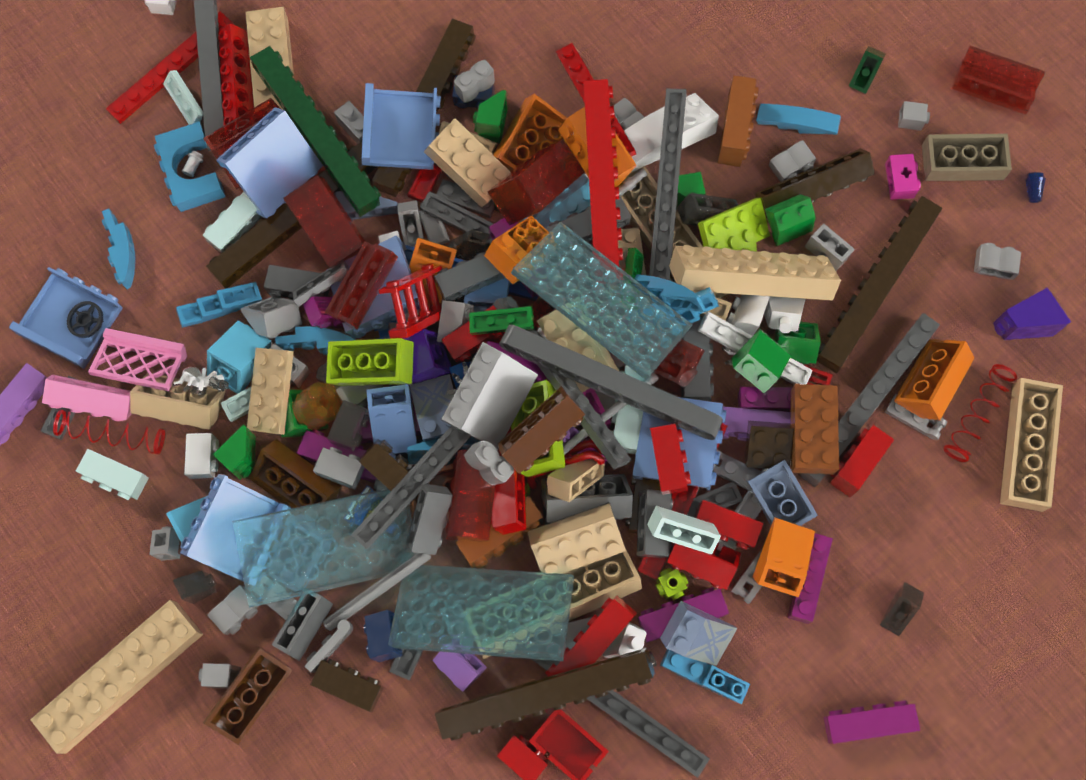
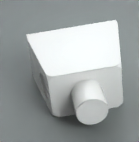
[764,296,805,333]
[603,622,646,659]

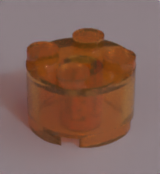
[292,382,343,430]

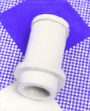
[182,151,203,177]

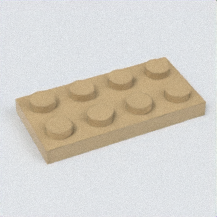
[247,348,294,435]

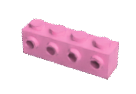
[42,375,131,421]

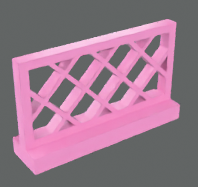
[88,328,187,391]

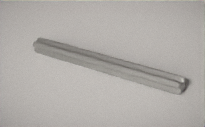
[323,553,431,631]

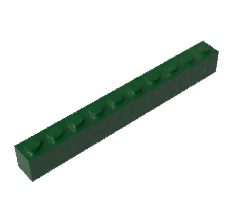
[250,46,381,217]

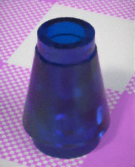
[1025,172,1046,203]

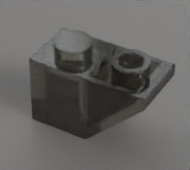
[448,229,491,261]

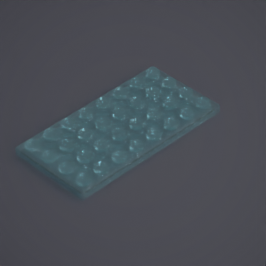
[511,222,692,380]
[232,488,420,608]
[388,565,574,661]

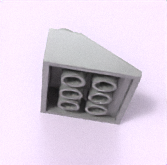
[441,342,538,450]

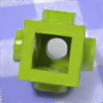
[656,568,688,601]

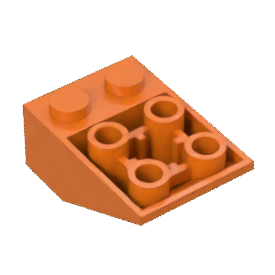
[484,215,560,284]
[409,238,457,309]
[752,517,815,597]

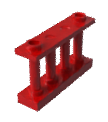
[379,263,442,339]

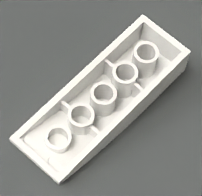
[624,93,719,172]

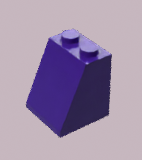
[993,287,1071,340]
[392,329,452,387]

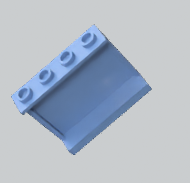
[362,83,441,170]
[216,107,323,218]
[327,236,420,339]
[9,267,123,369]
[633,397,727,491]
[180,474,291,586]

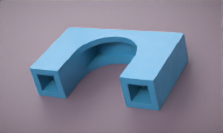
[154,122,226,212]

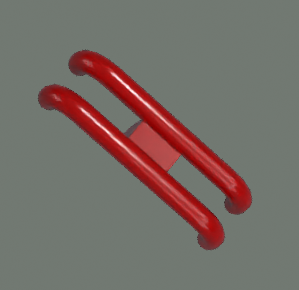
[527,439,605,489]

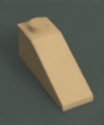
[547,457,605,502]

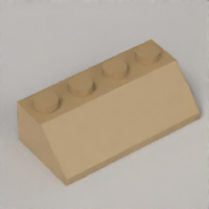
[130,372,226,429]

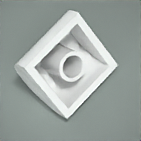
[726,294,770,336]

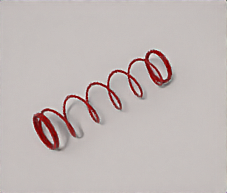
[943,364,1018,462]
[53,409,165,455]

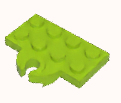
[698,198,770,252]

